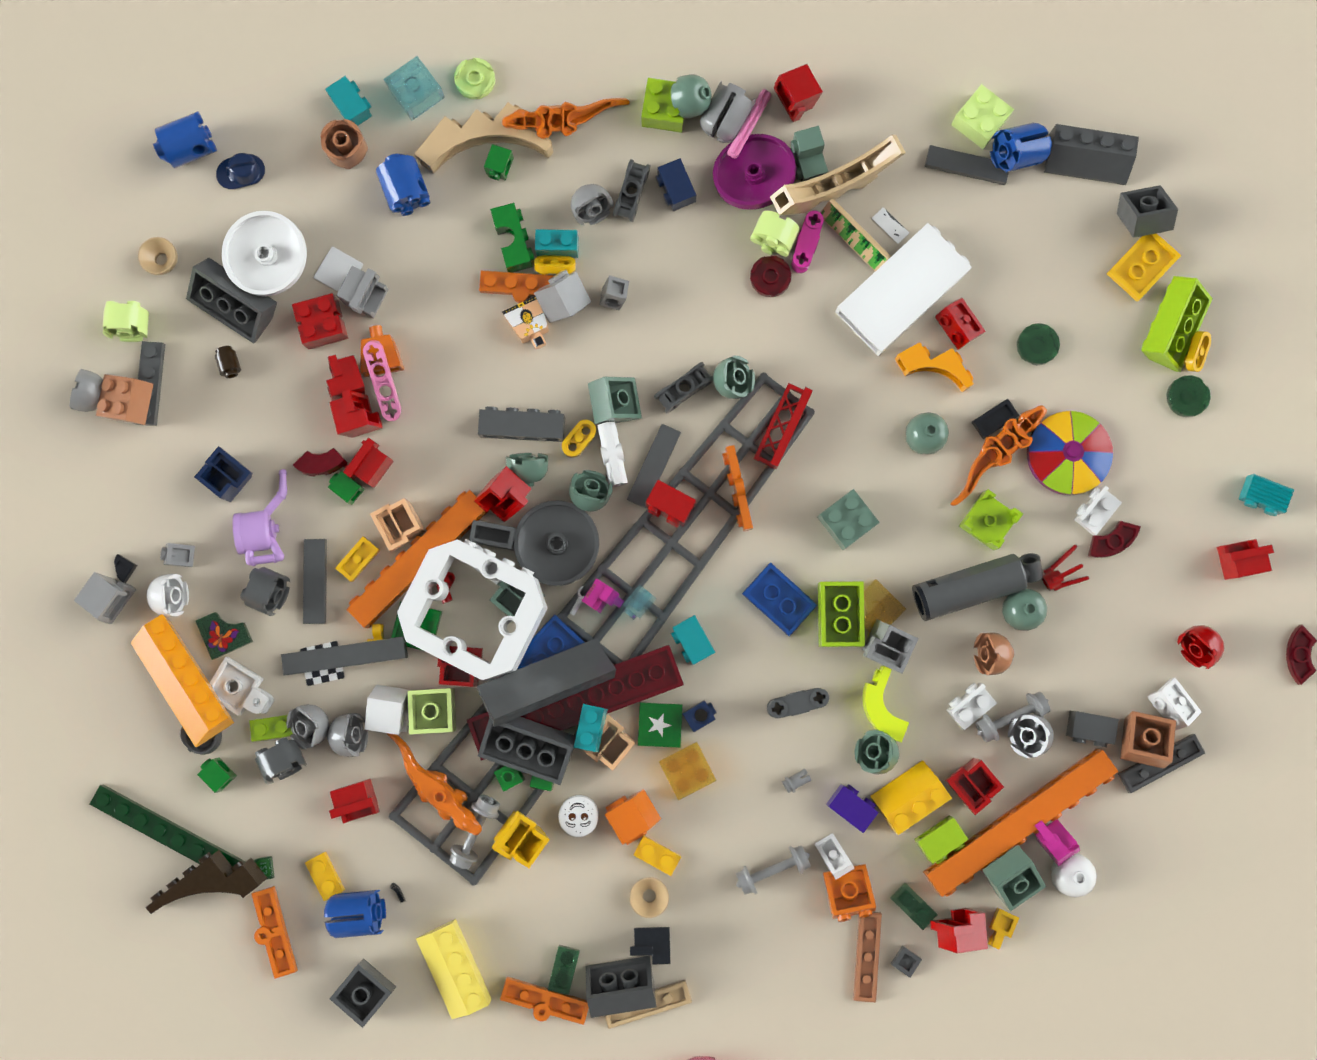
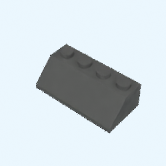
[1044,124,1139,185]
[186,258,277,344]
[478,717,576,785]

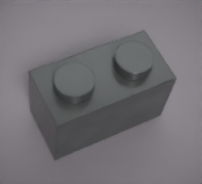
[469,520,516,551]
[1066,710,1119,748]

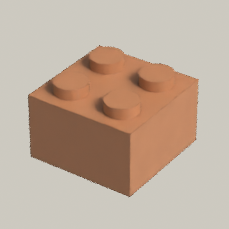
[96,374,153,425]
[1120,711,1176,769]

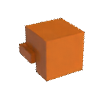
[605,789,661,845]

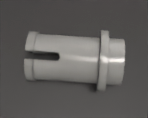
[782,769,811,793]

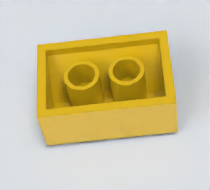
[870,760,952,835]

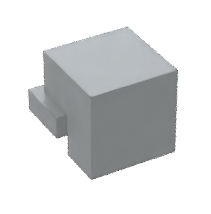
[337,266,389,318]
[534,270,591,323]
[74,572,136,624]
[862,619,919,674]

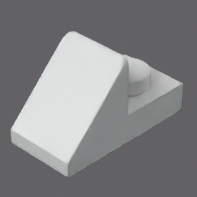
[814,833,855,879]

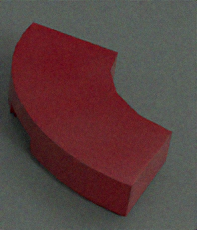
[293,448,348,477]
[1088,521,1141,558]
[1286,624,1317,685]

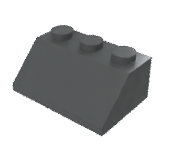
[586,956,657,1018]

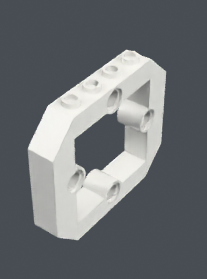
[397,539,547,681]

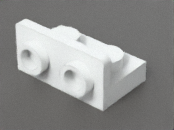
[1074,485,1122,536]
[1148,678,1201,731]
[947,683,997,730]

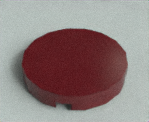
[750,255,791,297]

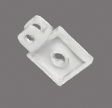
[210,657,274,716]

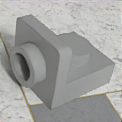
[160,543,195,567]

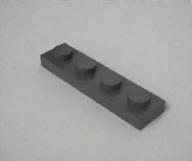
[133,341,166,426]

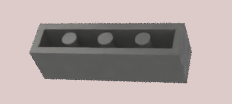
[478,406,565,442]

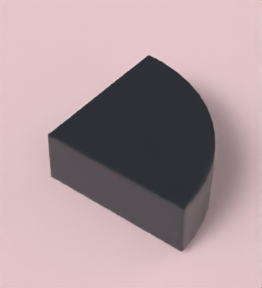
[114,554,137,583]

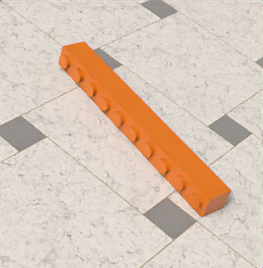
[923,749,1119,897]

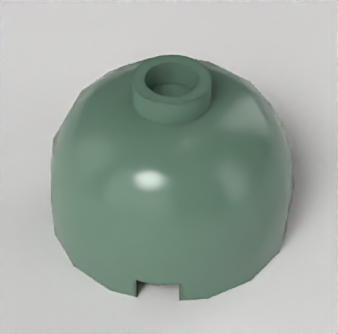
[671,74,712,119]
[713,356,755,399]
[906,412,949,455]
[506,453,548,487]
[569,470,613,512]
[1002,589,1047,631]
[854,730,899,775]

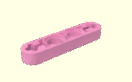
[363,340,401,421]

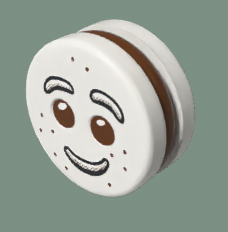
[558,795,599,837]

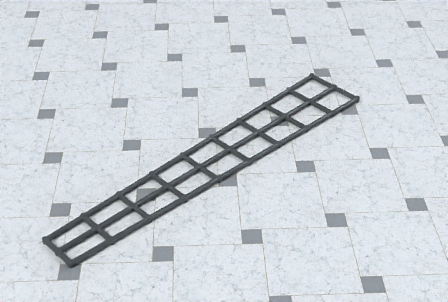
[389,373,815,885]

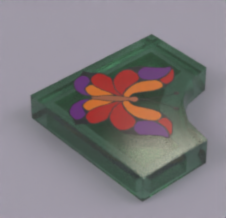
[196,612,253,660]

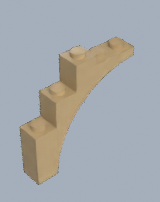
[414,102,553,174]
[770,135,906,215]

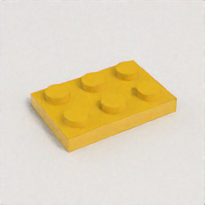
[1106,233,1181,302]

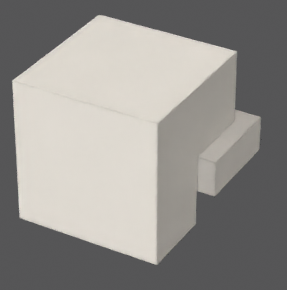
[365,685,410,735]

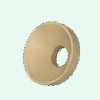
[138,237,178,275]
[629,877,669,918]

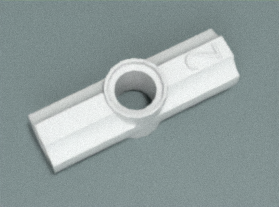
[597,422,628,487]

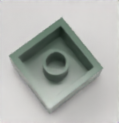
[817,489,880,550]
[983,845,1046,912]

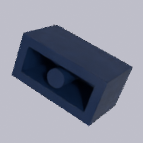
[655,158,697,211]

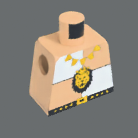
[502,296,549,349]

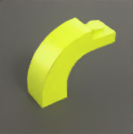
[862,666,909,743]

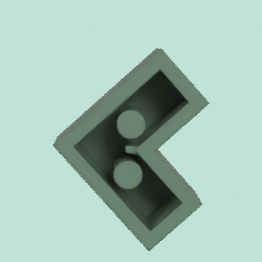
[790,125,828,182]

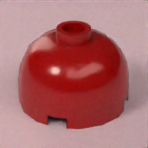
[1177,625,1224,669]

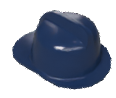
[216,153,265,189]

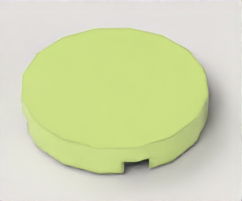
[454,58,495,99]

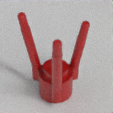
[1042,545,1089,591]

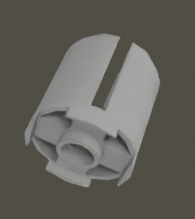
[700,81,756,143]

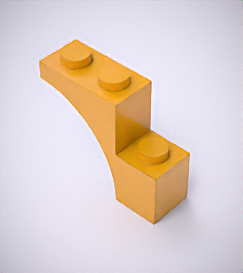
[895,342,974,392]

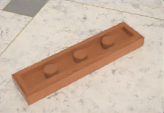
[853,912,882,1003]

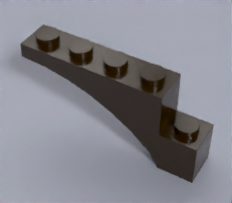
[145,850,267,914]

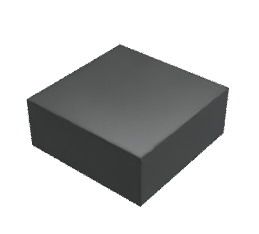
[891,945,922,978]

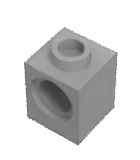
[600,275,629,310]

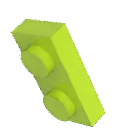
[249,715,293,742]

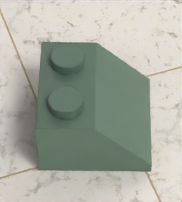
[588,377,642,424]

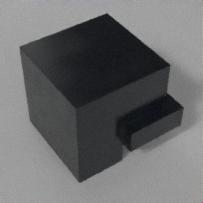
[630,927,670,965]

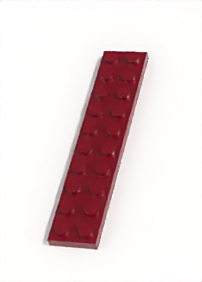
[467,645,684,761]

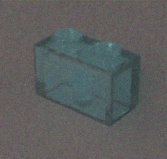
[623,585,657,620]

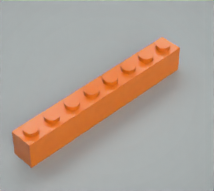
[346,490,490,628]

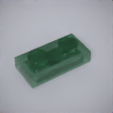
[890,882,938,930]
[548,945,580,995]

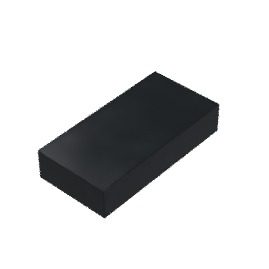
[972,399,1020,439]

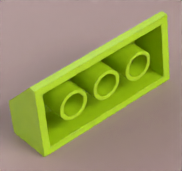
[1141,276,1213,373]

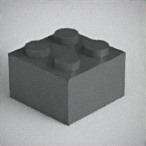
[1117,185,1178,238]
[330,959,396,1028]

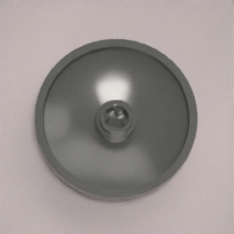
[514,500,599,586]

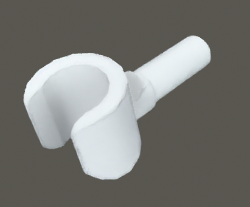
[570,586,584,615]

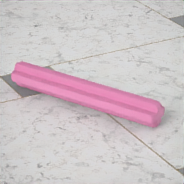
[727,89,771,159]

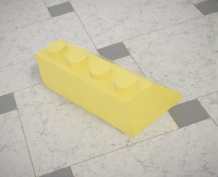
[416,919,492,1019]

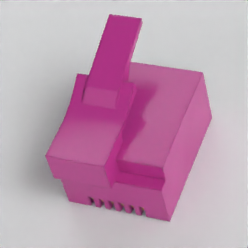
[582,578,624,614]
[1035,819,1080,866]

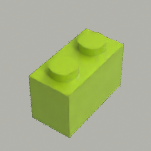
[914,815,969,864]

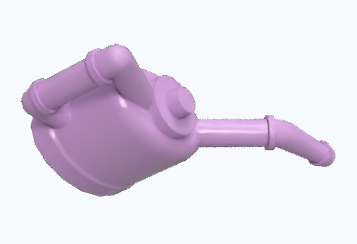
[233,469,287,566]

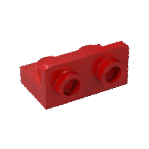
[935,298,986,350]

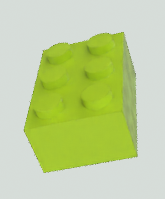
[818,581,865,647]

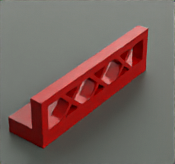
[753,383,813,469]

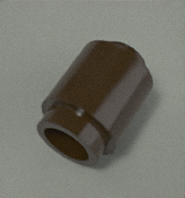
[215,346,241,379]

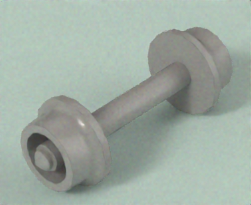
[976,692,1050,742]
[450,795,500,869]
[736,845,811,895]

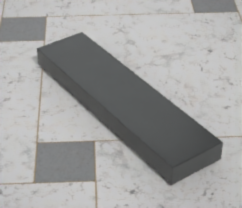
[925,145,1009,185]
[627,424,681,509]
[303,539,327,624]
[1118,734,1205,793]

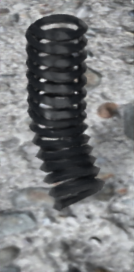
[390,883,406,903]

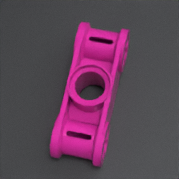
[791,210,824,273]

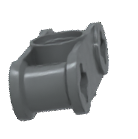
[613,159,651,222]
[654,362,713,414]
[767,688,829,718]

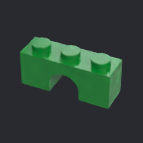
[490,203,534,273]

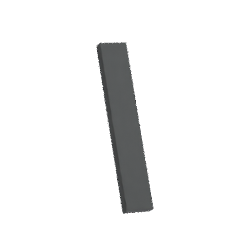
[281,636,408,676]

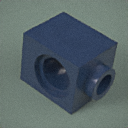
[682,700,717,732]

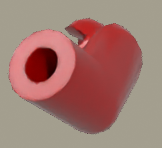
[436,572,455,604]

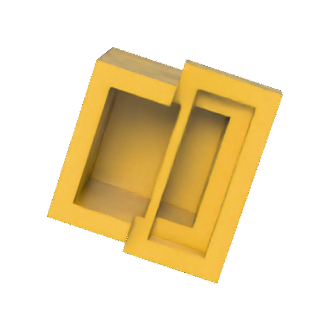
[492,811,550,868]

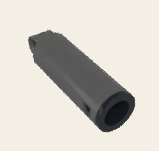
[912,553,1043,621]

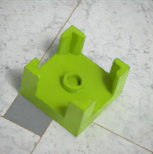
[959,489,1023,551]

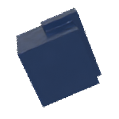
[194,446,253,502]

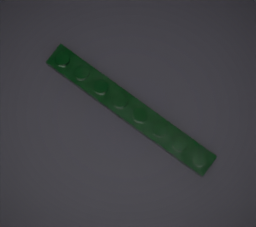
[89,784,246,867]

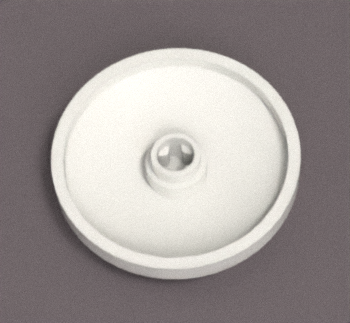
[222,211,307,296]

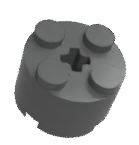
[240,567,290,616]
[255,737,307,784]

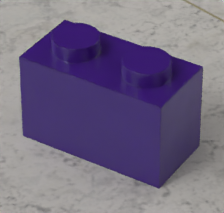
[826,784,879,833]

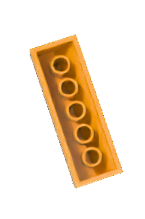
[131,614,234,748]

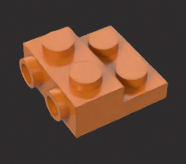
[823,864,876,922]

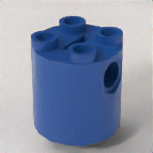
[153,111,217,168]
[376,154,431,216]

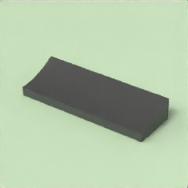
[477,638,616,727]

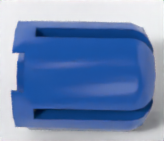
[990,123,1052,173]
[324,890,386,938]

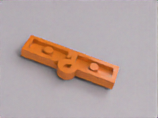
[479,270,553,303]
[722,445,753,532]
[251,886,298,979]
[500,976,589,1025]

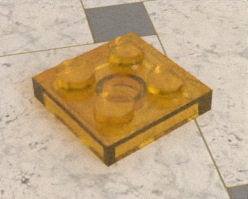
[659,742,717,800]

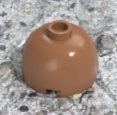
[974,633,1014,675]

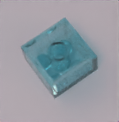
[384,56,445,121]

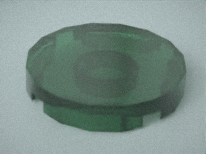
[1017,323,1060,366]
[1166,375,1211,417]

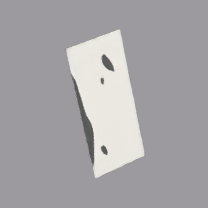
[872,207,909,244]

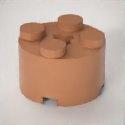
[321,119,368,169]

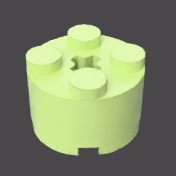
[750,211,799,257]
[102,301,149,342]

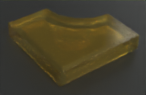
[864,579,906,633]

